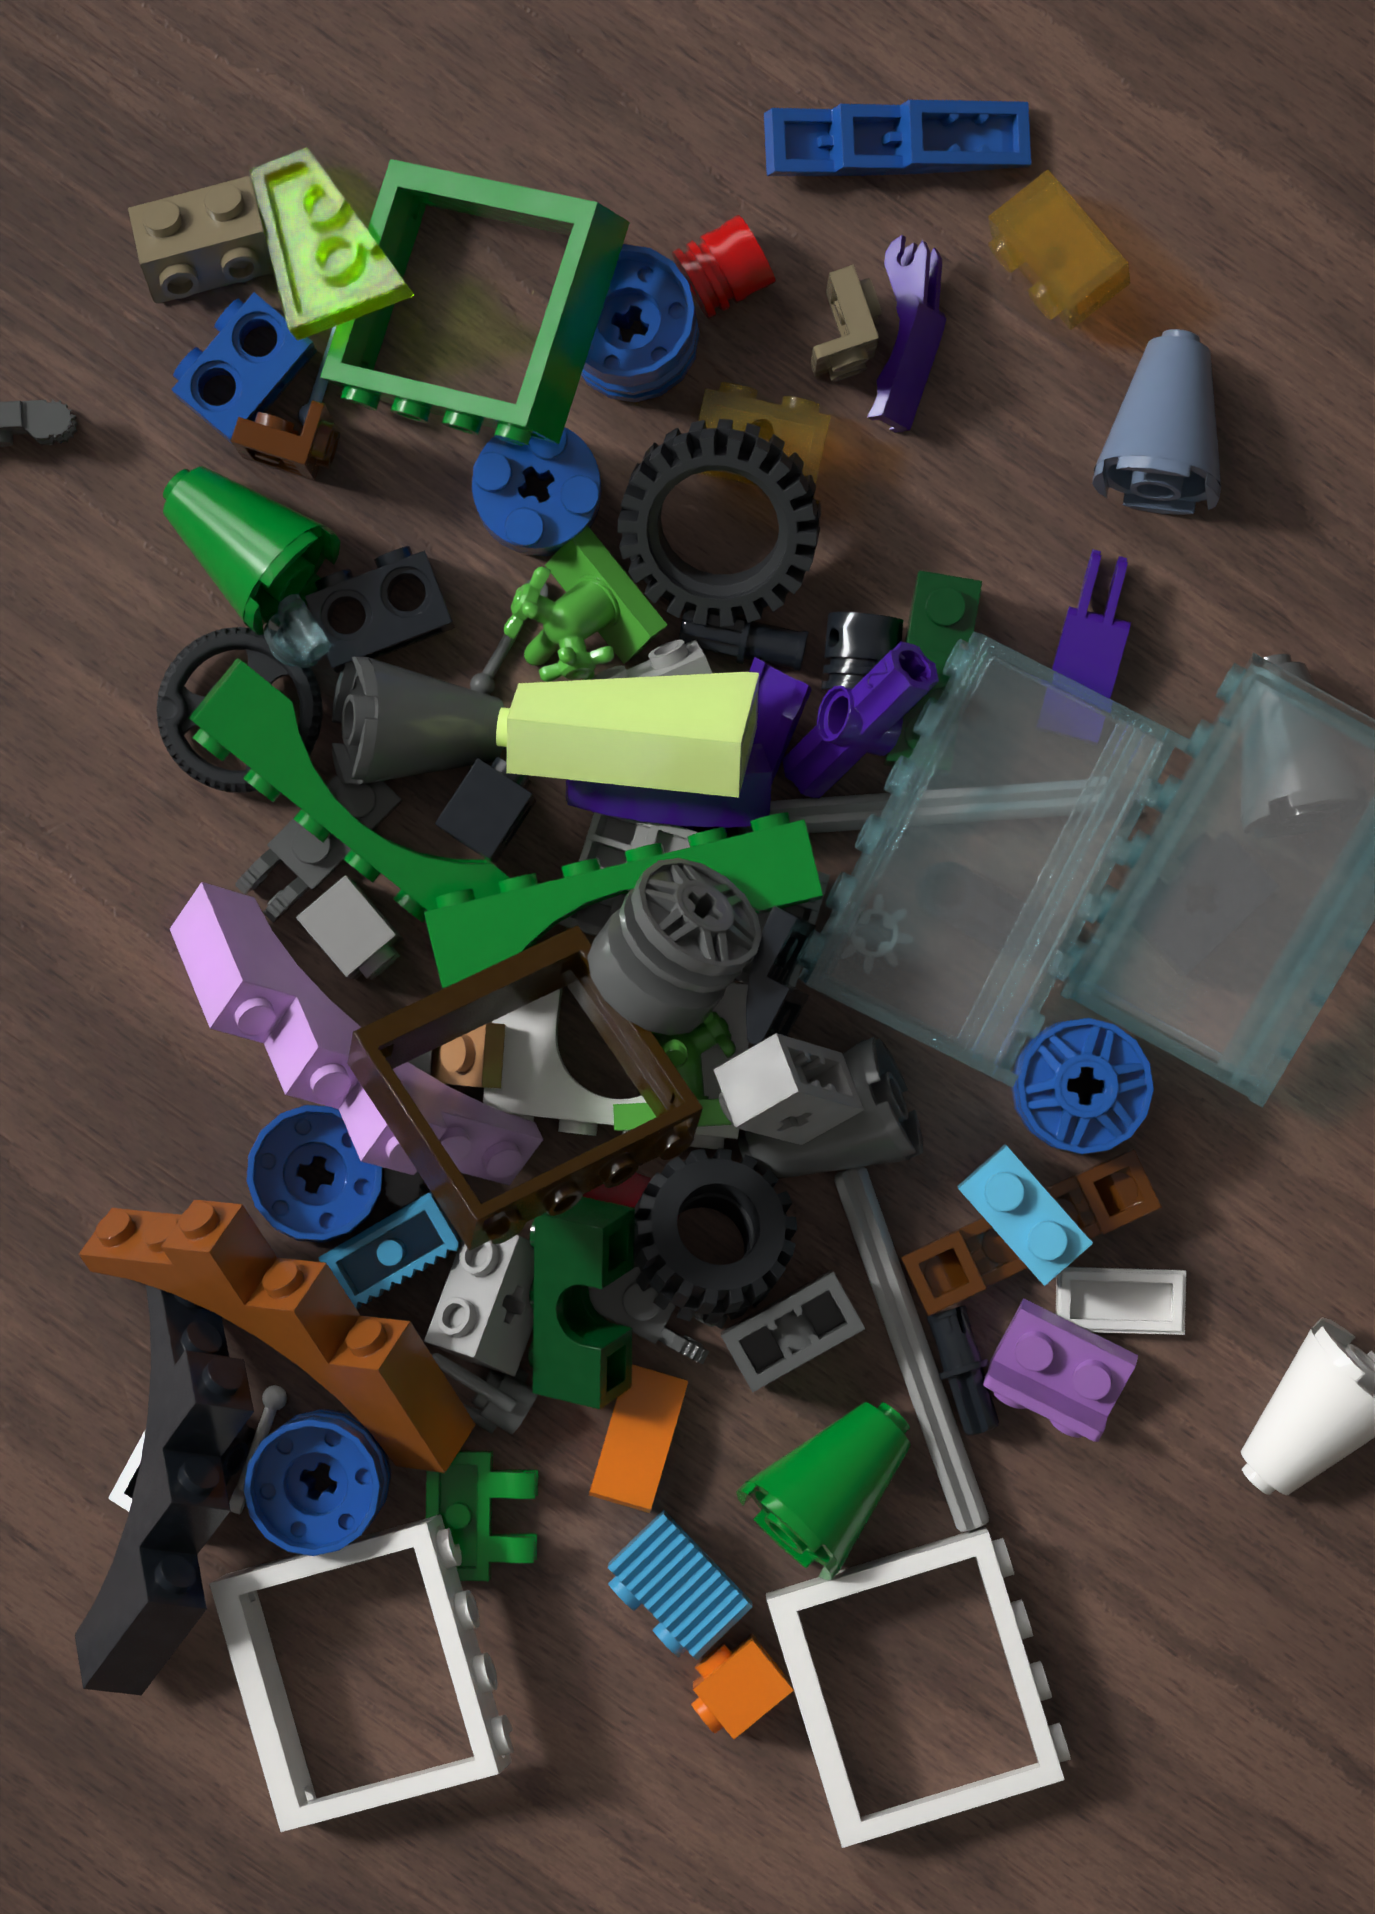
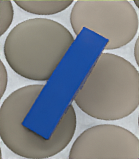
[764,100,1031,176]

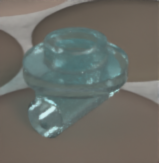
[264,594,331,668]

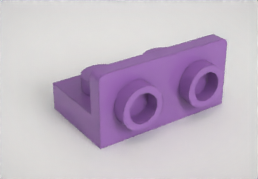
[983,1298,1138,1442]

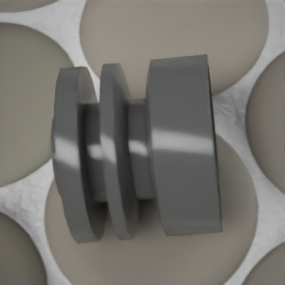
[588,858,762,1036]

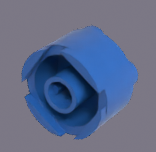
[472,427,602,556]

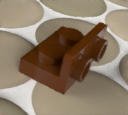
[231,400,340,481]

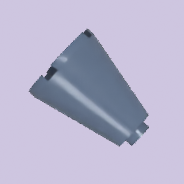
[1092,329,1221,515]

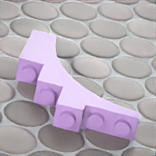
[170,882,543,1185]

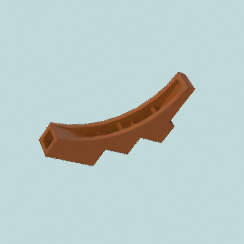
[79,1199,476,1473]

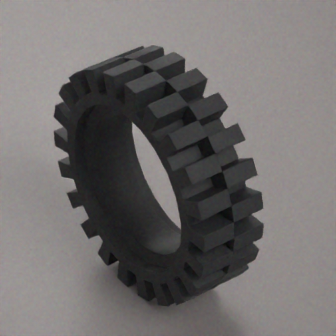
[618,419,821,627]

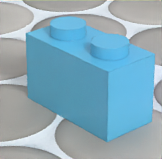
[957,1144,1093,1286]

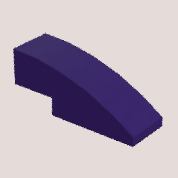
[566,743,772,827]

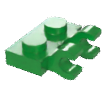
[426,1450,539,1581]

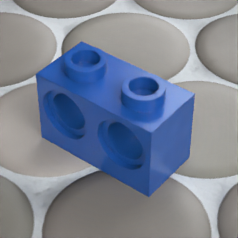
[171,292,317,445]

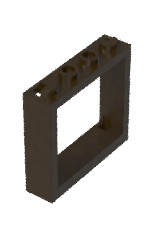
[347,925,703,1251]

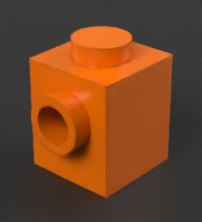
[691,1634,794,1739]

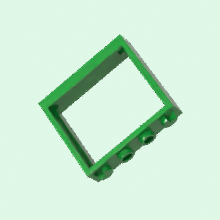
[320,159,630,447]

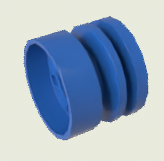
[581,244,700,402]
[1010,1018,1154,1154]
[247,1105,383,1243]
[243,1408,392,1556]

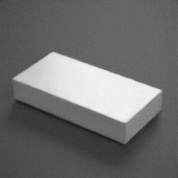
[1056,1267,1186,1335]

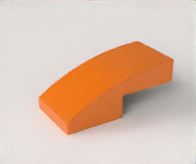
[589,1364,688,1513]

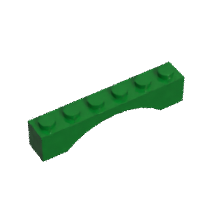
[189,658,510,923]
[424,812,823,989]

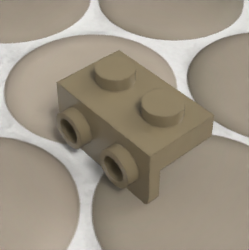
[128,175,276,303]
[810,264,882,381]

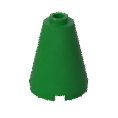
[163,466,341,635]
[736,1402,911,1580]

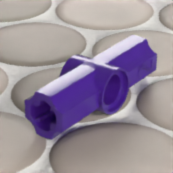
[782,641,939,799]

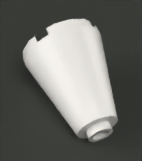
[1241,1317,1375,1495]

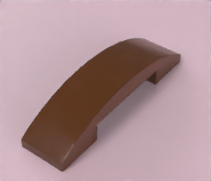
[901,1149,1162,1316]

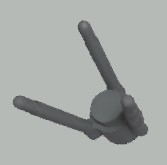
[432,1353,538,1435]

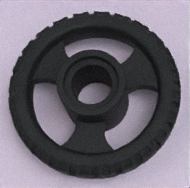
[157,627,323,793]

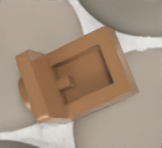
[431,1023,506,1088]

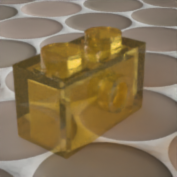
[988,170,1131,330]
[698,382,831,487]

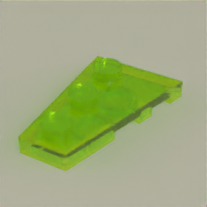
[250,147,415,341]

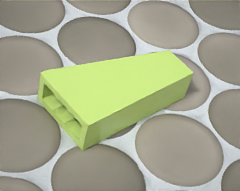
[496,672,759,798]

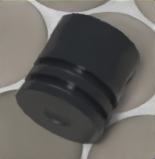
[821,612,904,692]

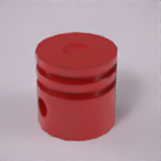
[672,215,776,319]

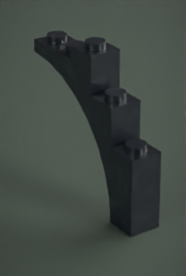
[75,1285,254,1696]

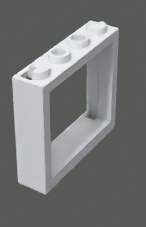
[209,1515,514,1832]
[766,1526,1071,1848]

